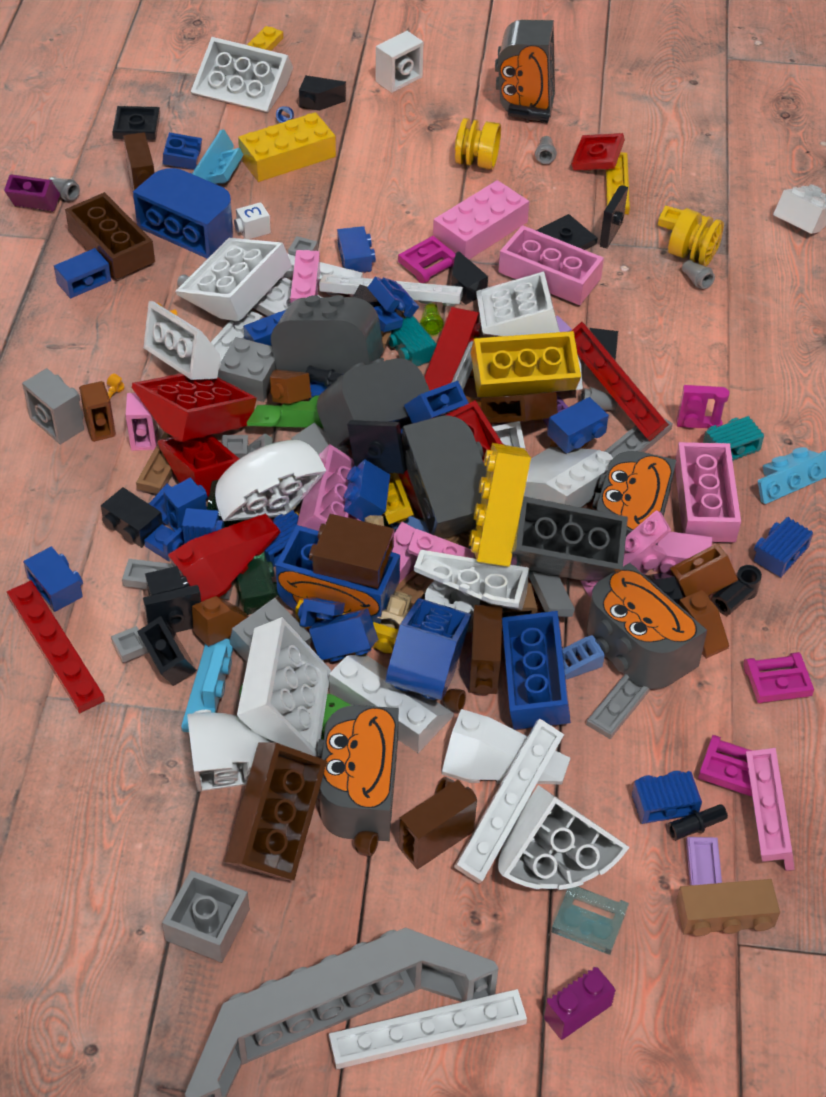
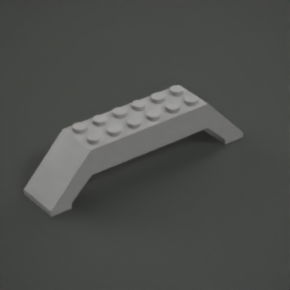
[185,928,499,1097]

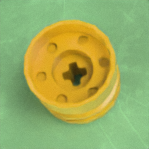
[455,118,501,170]
[668,208,724,266]

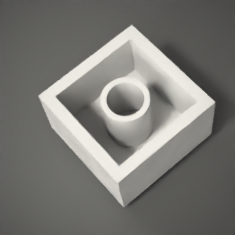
[376,31,424,93]

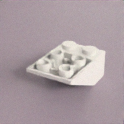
[773,184,826,234]

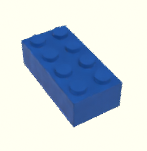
[502,611,571,730]

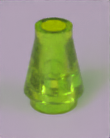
[420,303,444,335]

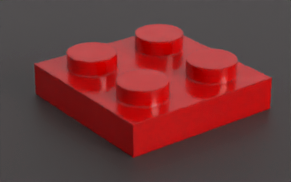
[571,133,625,170]

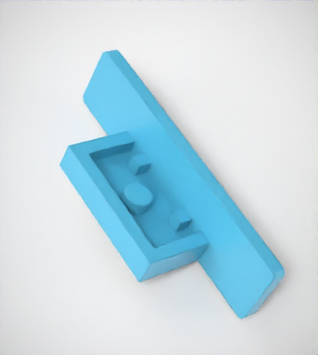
[192,129,244,184]
[758,447,826,504]
[181,639,234,732]

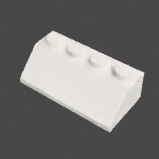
[143,301,221,380]
[329,654,454,753]

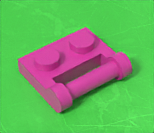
[398,236,455,283]
[677,385,730,429]
[744,652,814,703]
[698,735,753,797]

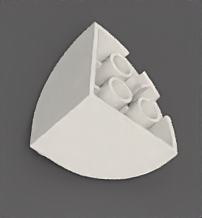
[215,440,326,521]
[187,710,274,792]
[498,785,630,890]

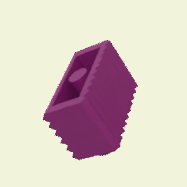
[4,174,60,212]
[544,967,616,1040]

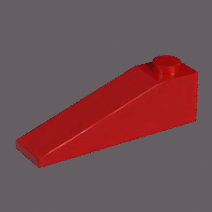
[168,513,281,602]

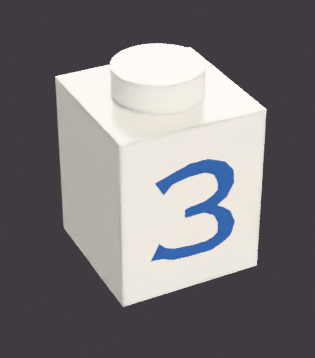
[234,202,271,239]

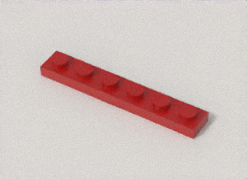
[572,322,669,441]
[6,580,105,714]

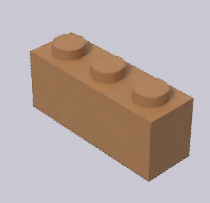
[676,879,780,936]

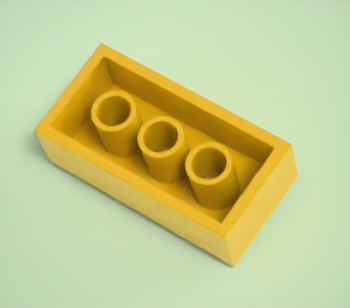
[238,112,336,182]
[471,331,581,397]
[469,443,531,567]

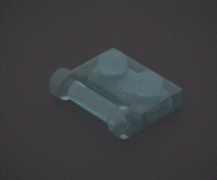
[552,886,629,955]

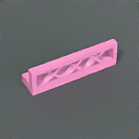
[746,748,795,871]

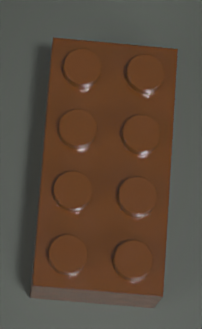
[65,192,155,280]
[224,742,327,881]

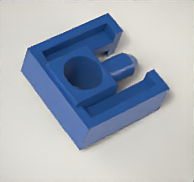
[163,132,202,170]
[367,276,419,318]

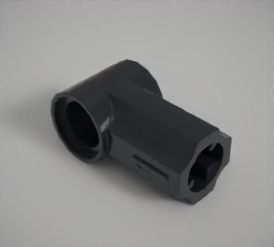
[712,565,762,615]

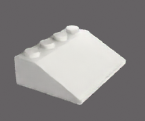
[191,37,293,113]
[175,238,292,321]
[476,272,560,336]
[524,447,613,507]
[237,617,331,757]

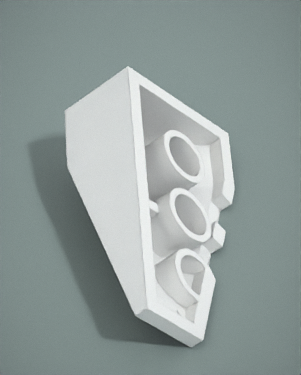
[414,550,529,611]
[442,709,570,785]

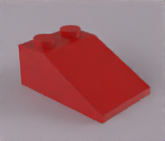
[158,435,240,497]

